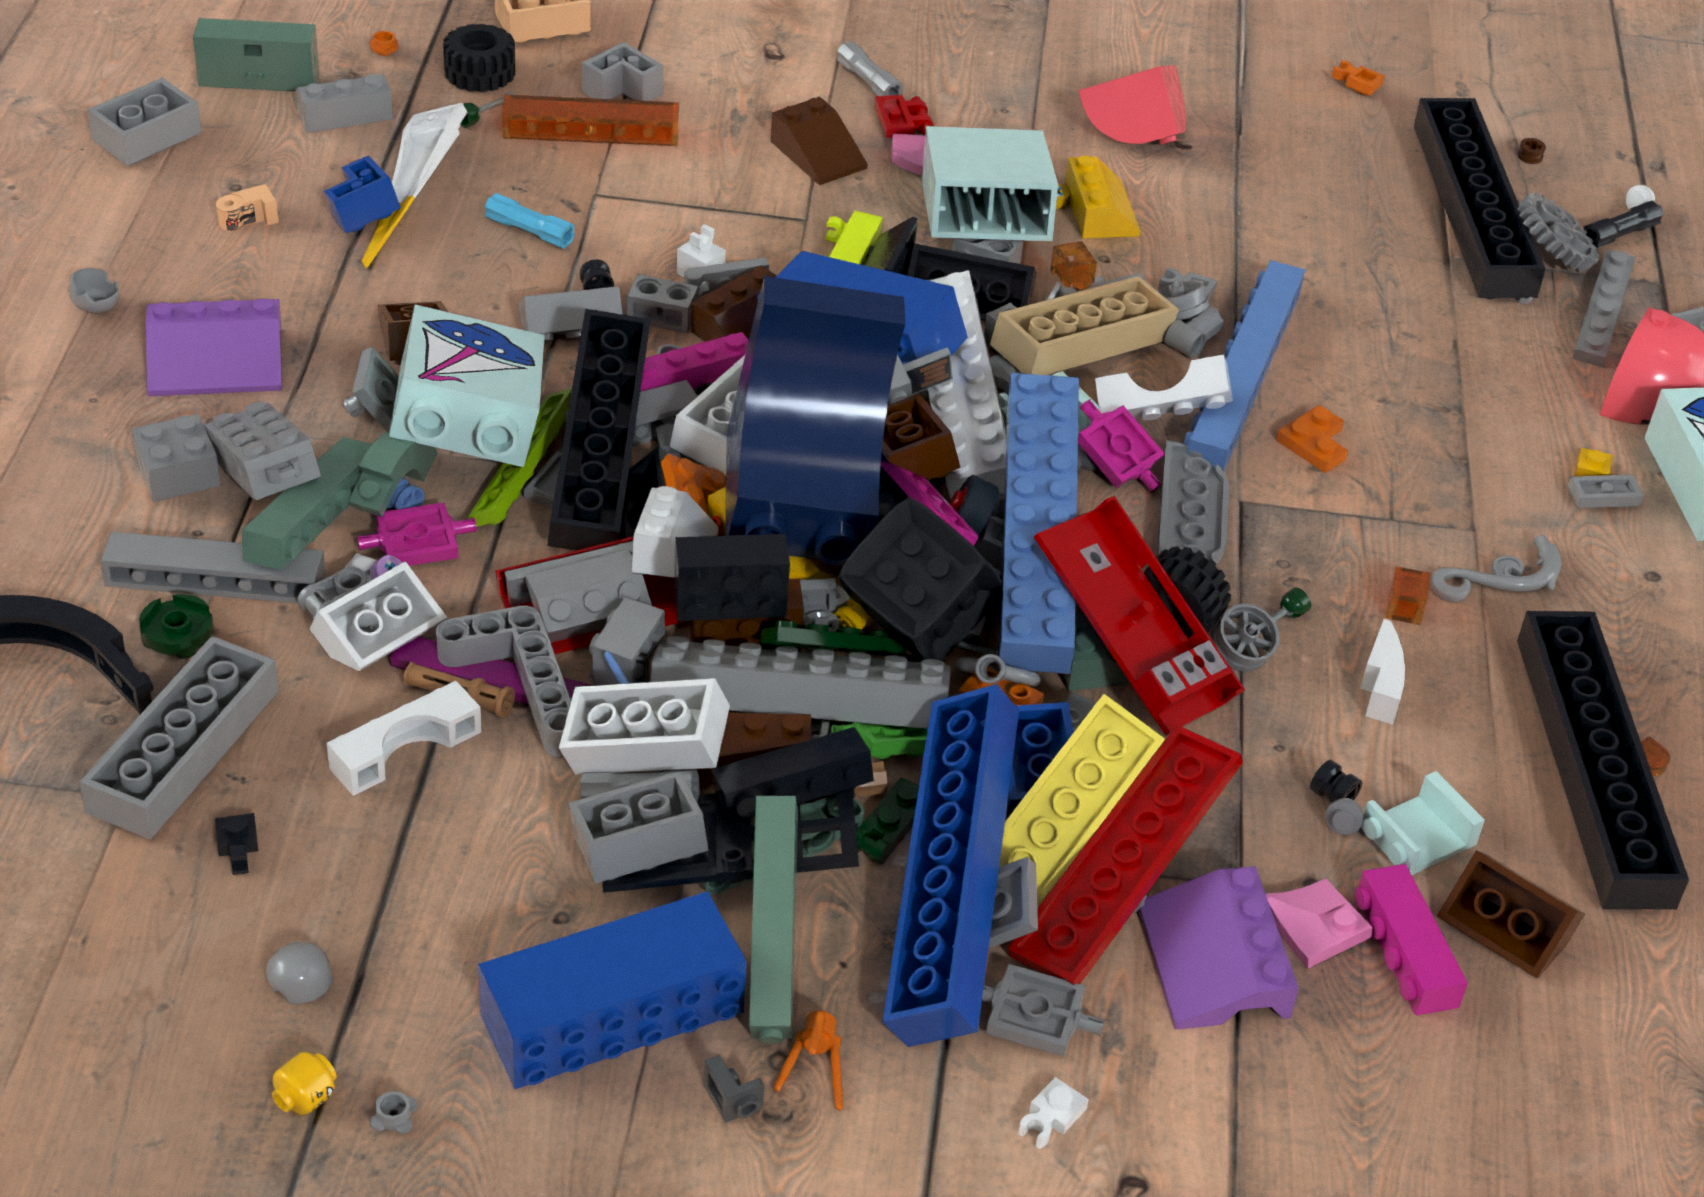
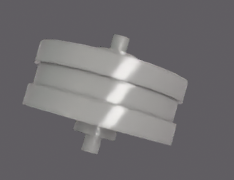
[1157,279,1209,322]
[1211,603,1279,672]

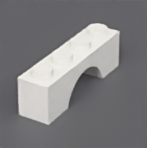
[1095,354,1233,420]
[327,681,481,796]

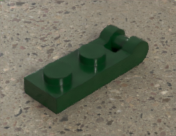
[856,777,919,864]

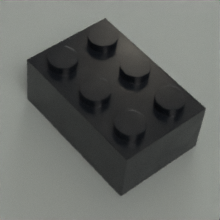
[674,534,790,621]

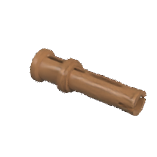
[403,662,515,719]

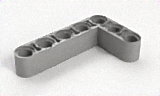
[436,606,571,758]

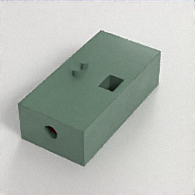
[193,18,319,91]

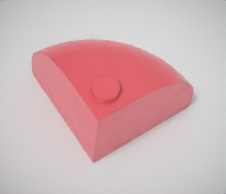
[1078,65,1186,145]
[1600,307,1704,424]

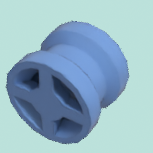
[387,477,425,510]

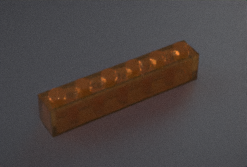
[502,94,679,146]

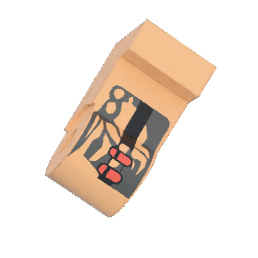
[215,184,279,231]

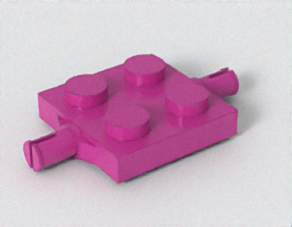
[1078,399,1165,493]
[357,502,477,566]

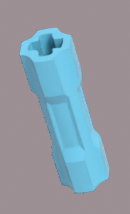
[485,193,575,249]

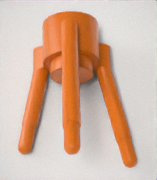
[773,1010,843,1110]

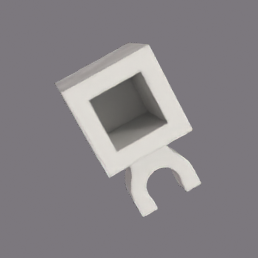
[677,224,726,284]

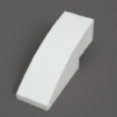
[1360,619,1405,725]

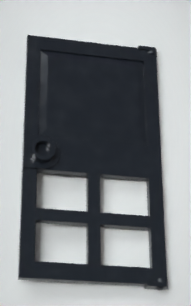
[602,787,859,893]

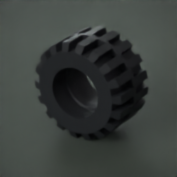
[443,24,516,92]
[1144,546,1231,639]

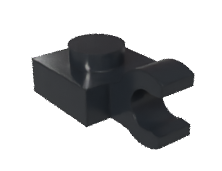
[215,813,258,875]

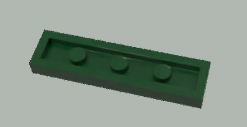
[760,621,905,656]

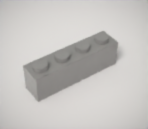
[565,380,698,447]

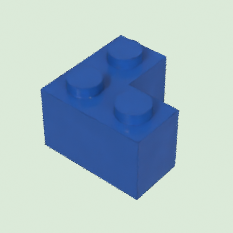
[324,155,401,233]

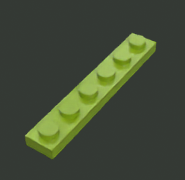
[468,388,572,527]

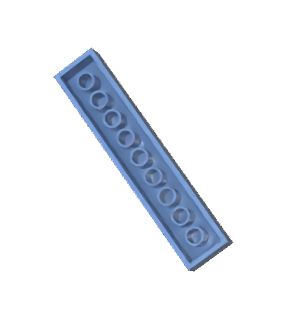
[998,373,1079,674]

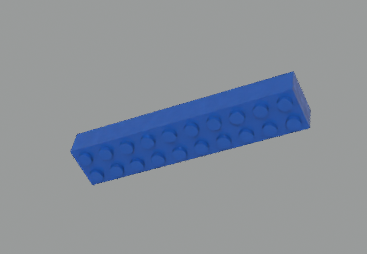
[882,684,1019,1047]

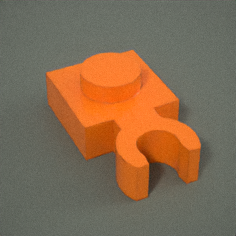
[1332,60,1385,96]

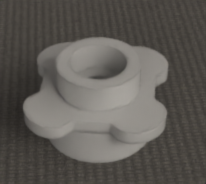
[370,1091,417,1134]

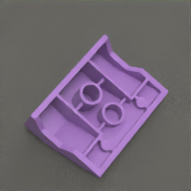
[146,299,282,396]
[1138,866,1299,1029]

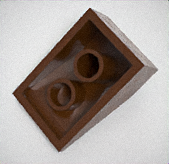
[771,97,868,186]
[378,301,448,365]

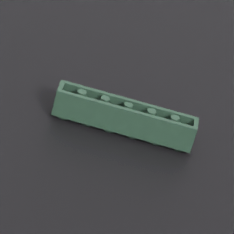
[242,437,372,570]

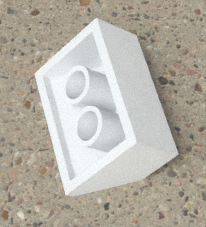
[632,486,719,577]
[310,561,448,671]

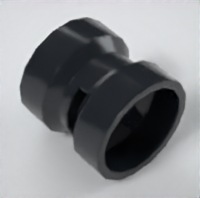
[1310,759,1363,803]

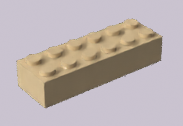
[990,276,1179,375]

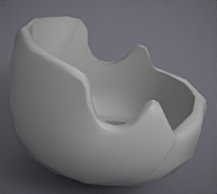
[69,268,120,314]
[266,941,333,1004]

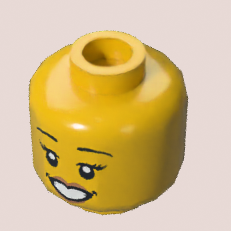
[272,1052,337,1116]

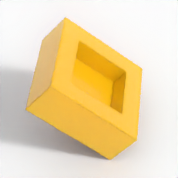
[1574,447,1613,477]

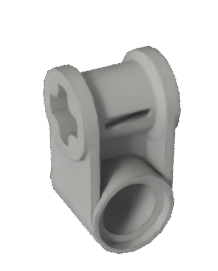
[298,567,367,620]

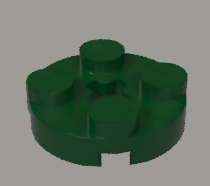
[139,594,214,659]

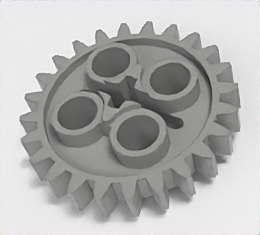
[1518,192,1599,272]

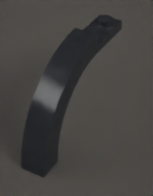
[0,595,154,714]

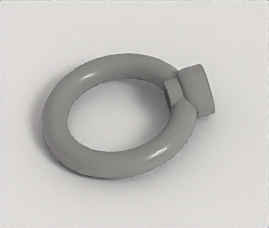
[956,654,1041,687]

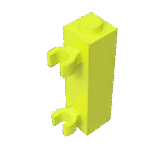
[825,210,883,264]

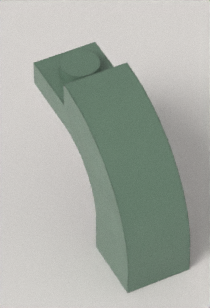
[348,431,437,517]

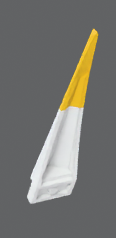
[362,103,467,269]

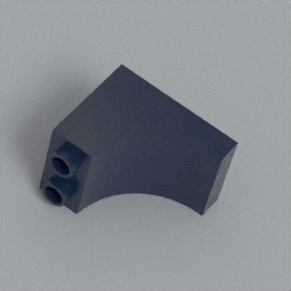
[725,276,906,565]

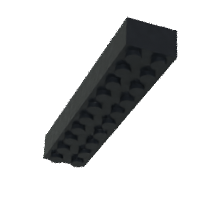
[1414,98,1546,299]
[1517,611,1689,910]

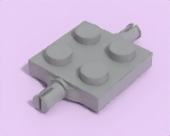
[982,964,1105,1057]

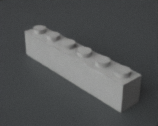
[101,532,326,603]

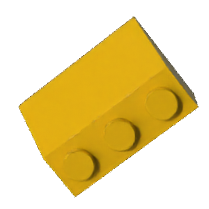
[1064,155,1141,239]

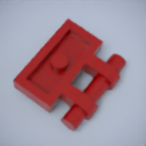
[874,95,934,138]

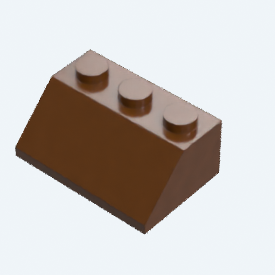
[691,265,777,342]
[882,394,961,479]
[1437,850,1585,978]

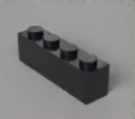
[711,727,874,824]

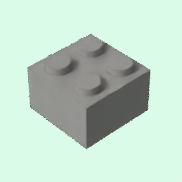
[131,414,221,502]

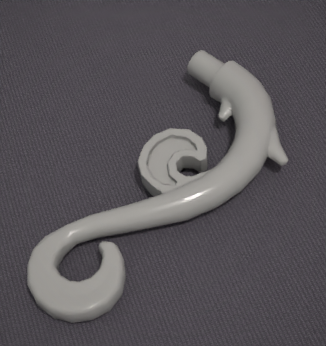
[1430,535,1562,602]

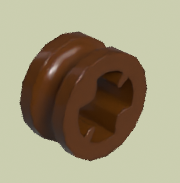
[1518,138,1546,164]

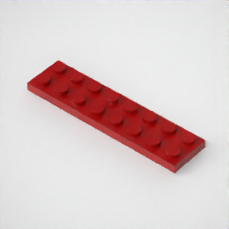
[1008,725,1243,985]

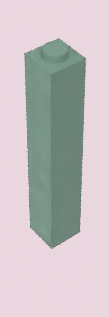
[749,796,798,1044]

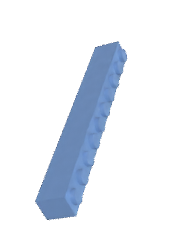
[1183,260,1306,471]

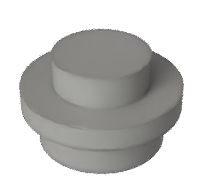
[1325,798,1364,835]

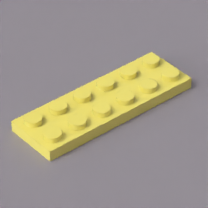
[999,694,1165,909]

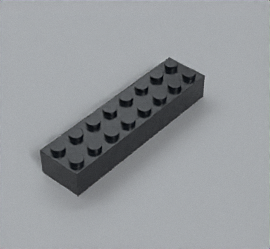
[547,309,651,550]

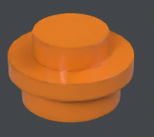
[370,31,399,56]

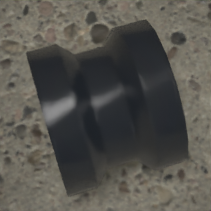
[579,259,614,290]

